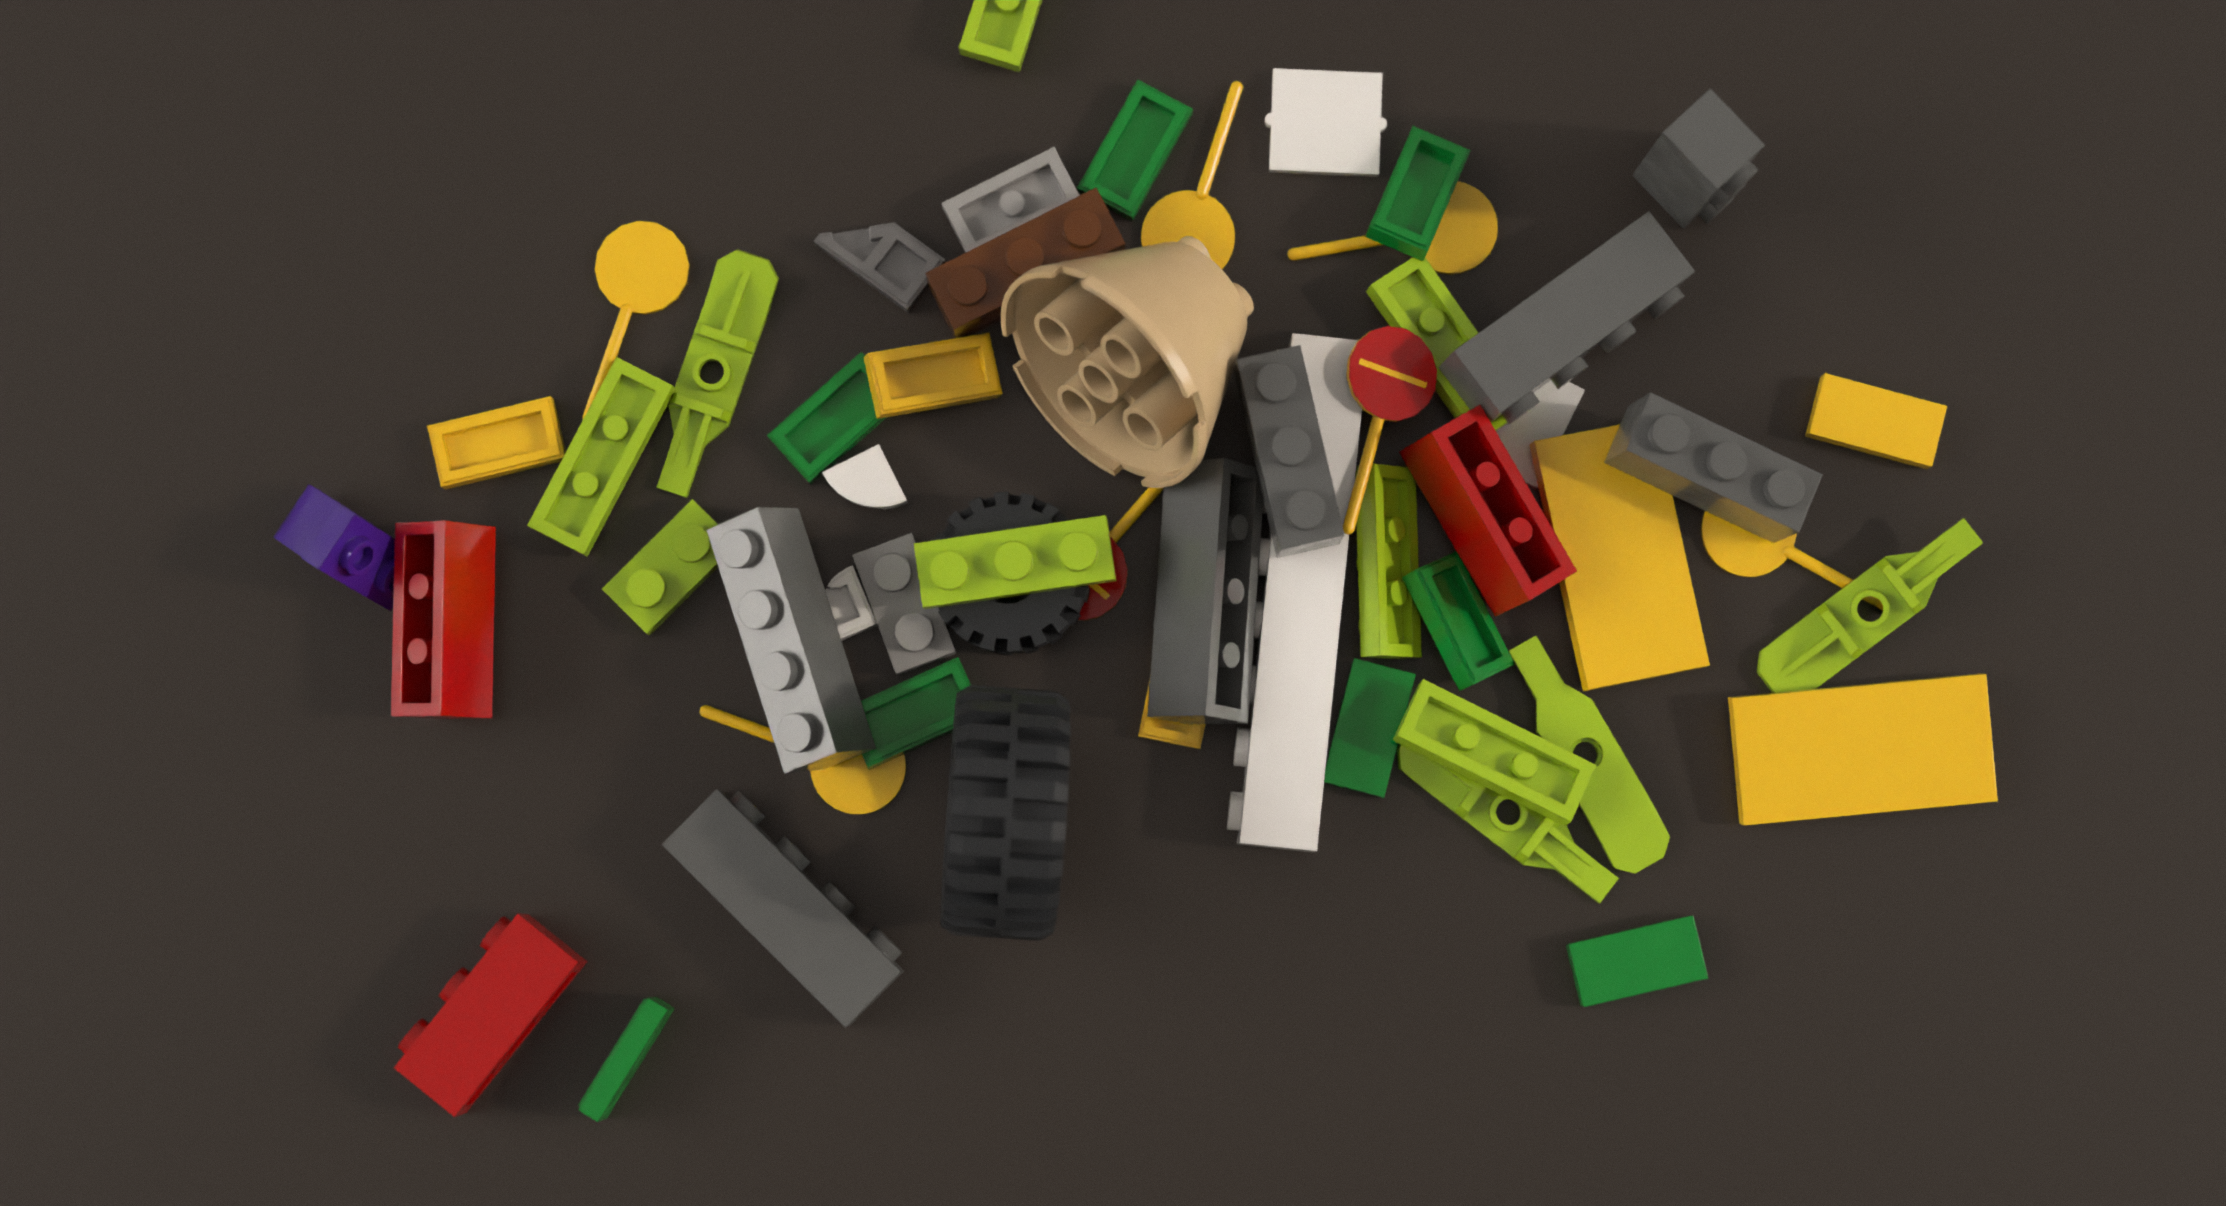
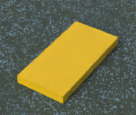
[1529,425,1710,692]
[1728,673,1998,826]

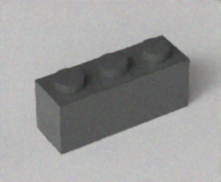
[1632,88,1765,229]
[1234,345,1345,558]
[1604,392,1823,543]

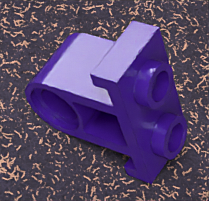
[273,484,395,611]

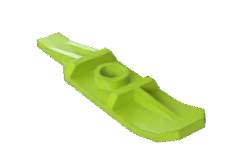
[657,249,779,498]
[1757,518,1983,693]
[1509,636,1670,874]
[1397,744,1619,903]

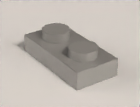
[941,147,1080,253]
[852,533,957,676]

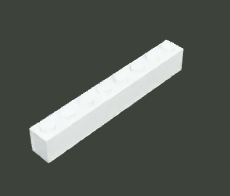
[1227,333,1362,853]

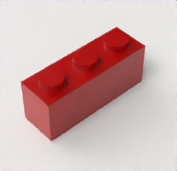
[1399,404,1577,617]
[391,520,496,719]
[394,913,588,1117]

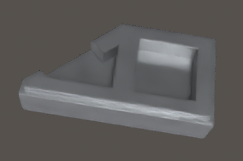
[814,223,946,313]

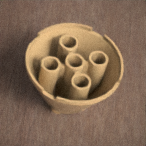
[1001,236,1254,488]

